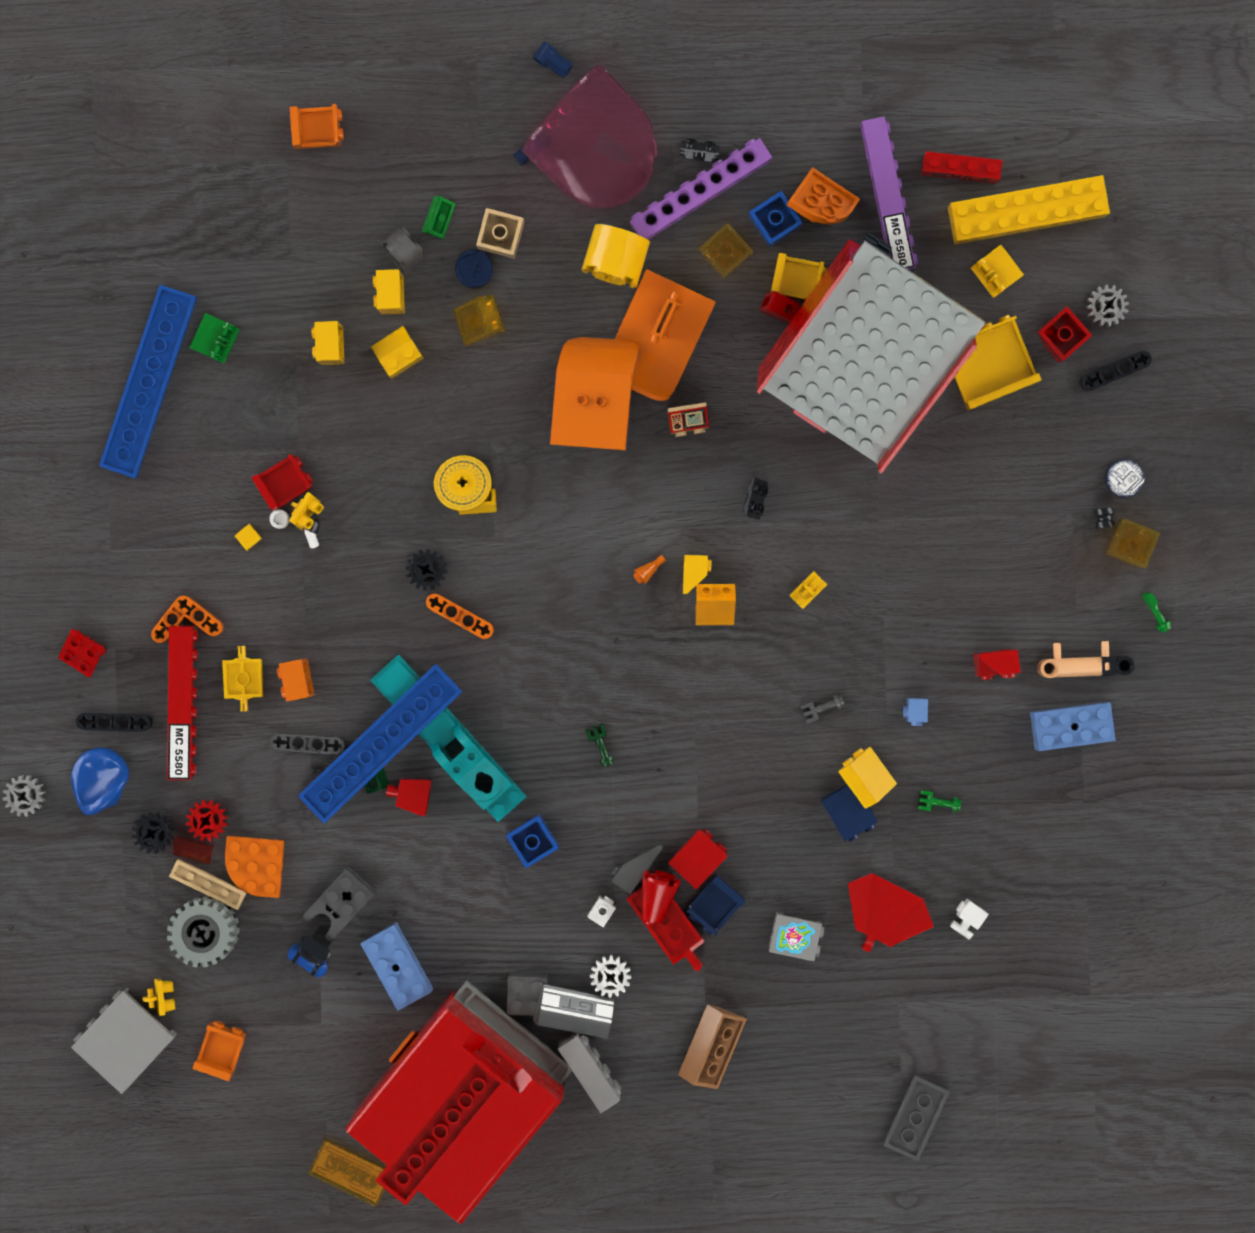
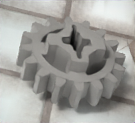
[1086,284,1129,327]
[2,775,46,817]

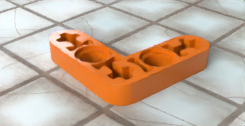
[151,596,224,643]

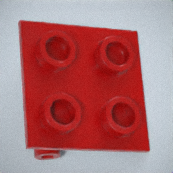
[58,629,107,678]

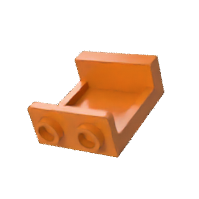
[290,104,344,149]
[192,1021,247,1081]

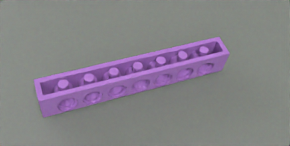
[630,138,772,240]

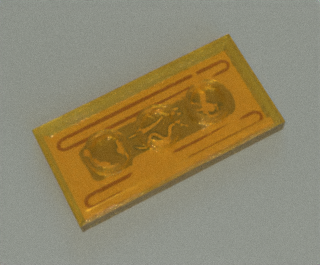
[308,1138,385,1207]

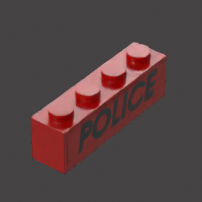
[921,151,1003,184]

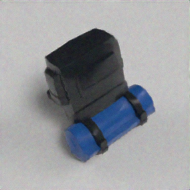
[287,926,334,978]

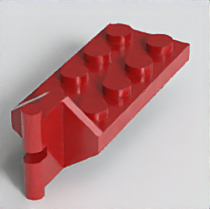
[626,887,705,971]

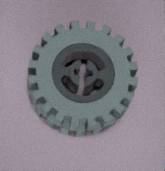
[167,896,240,968]

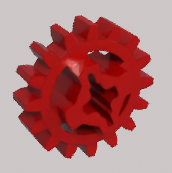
[186,799,229,841]

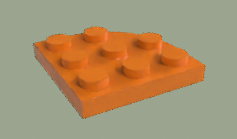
[787,167,860,224]
[225,835,285,898]

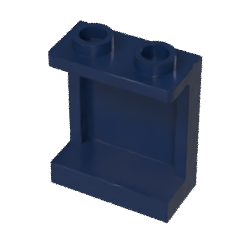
[820,784,878,842]
[686,874,746,936]

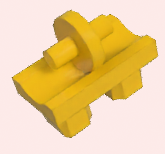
[289,492,324,530]
[789,571,827,609]
[142,978,175,1016]

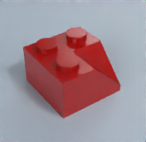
[1037,307,1093,363]
[973,649,1021,680]

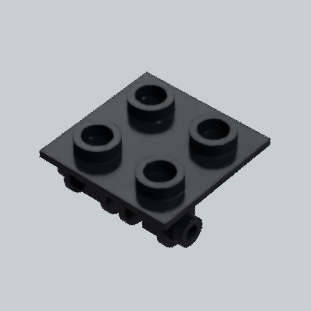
[680,138,720,162]
[743,477,768,520]

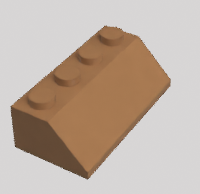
[678,1004,747,1089]

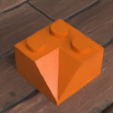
[277,658,315,702]

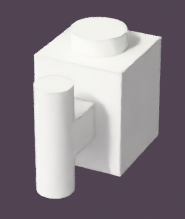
[950,899,989,939]

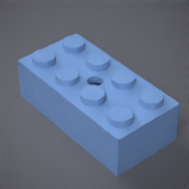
[1030,702,1116,751]
[360,922,433,1011]

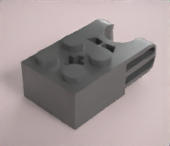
[303,866,376,942]

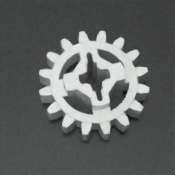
[590,955,631,998]

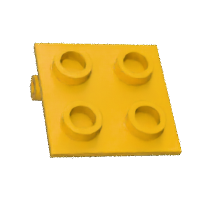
[970,245,1024,298]

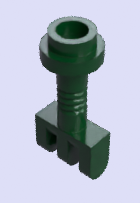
[585,723,614,768]

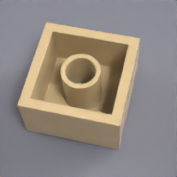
[476,208,525,259]

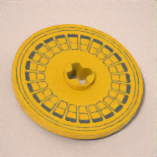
[434,455,492,511]

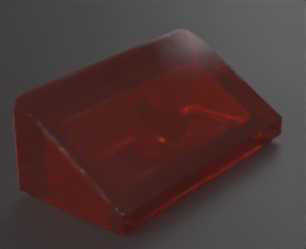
[172,836,215,864]

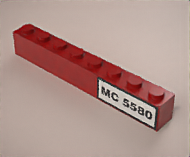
[167,625,198,780]

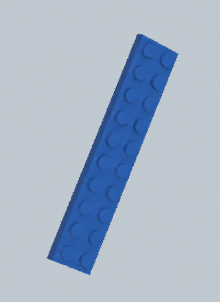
[99,285,197,479]
[298,664,463,824]

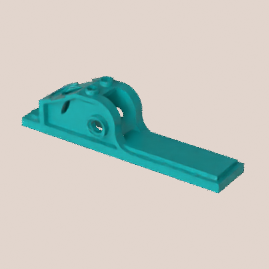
[370,655,527,822]

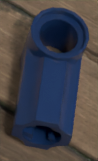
[533,41,573,79]

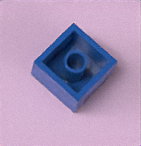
[748,191,803,248]
[506,813,559,868]

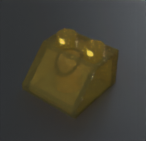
[453,295,505,346]

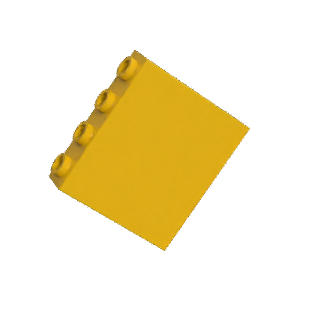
[954,315,1042,411]

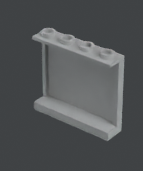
[71,988,178,1094]

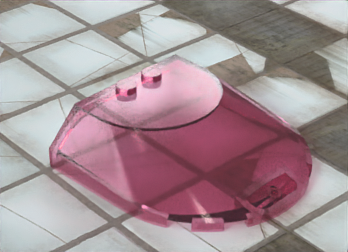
[521,65,657,208]

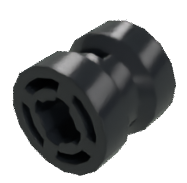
[1094,508,1115,529]

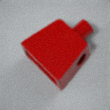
[759,291,800,323]
[386,778,433,817]

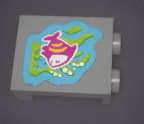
[768,912,824,961]

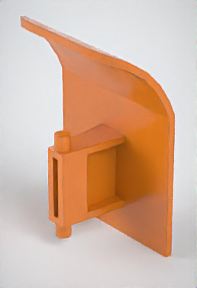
[615,269,716,401]
[550,337,639,450]

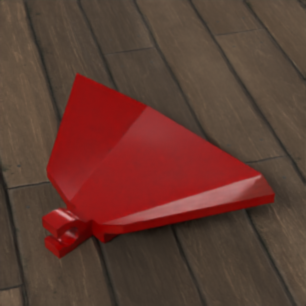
[847,873,934,953]

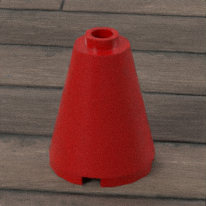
[642,870,681,926]

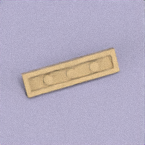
[169,859,247,910]

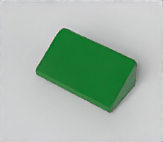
[422,196,456,239]

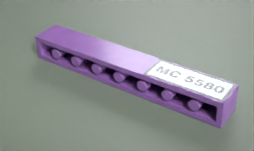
[860,116,918,271]

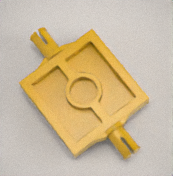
[222,646,264,711]

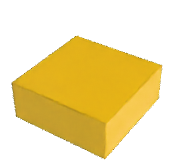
[235,524,262,551]

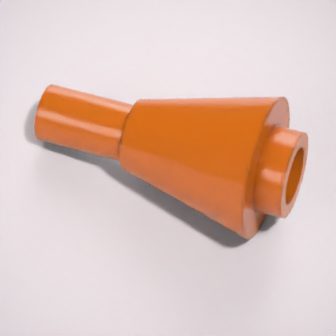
[633,555,666,585]

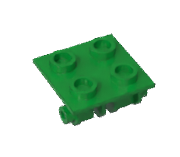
[189,313,240,364]

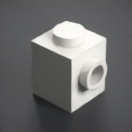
[587,895,616,927]

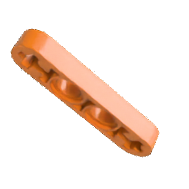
[426,594,494,639]

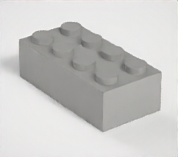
[558,1032,621,1113]

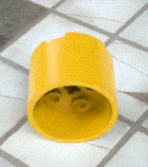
[581,224,650,288]

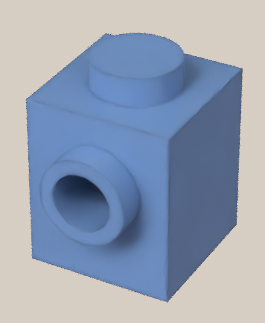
[903,698,928,726]

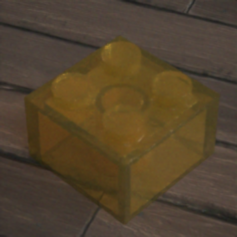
[698,223,754,280]
[1105,518,1160,569]

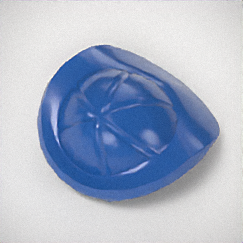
[71,748,129,815]

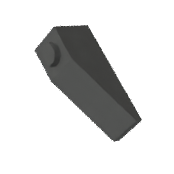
[611,843,663,894]

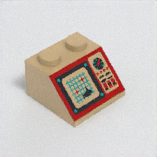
[667,402,709,437]

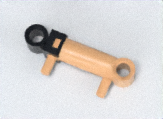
[1037,641,1135,678]

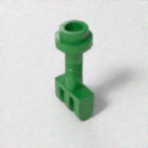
[1142,592,1171,633]
[917,790,962,813]

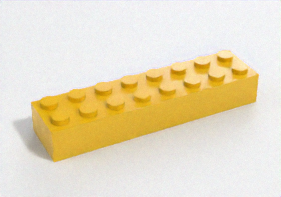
[947,175,1110,245]

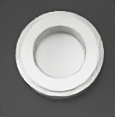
[270,510,290,529]

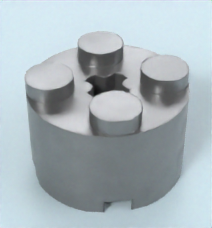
[380,227,423,274]

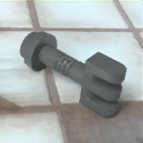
[800,694,845,724]

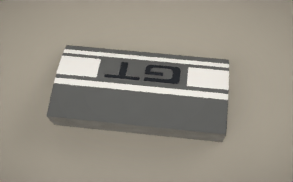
[532,984,614,1039]

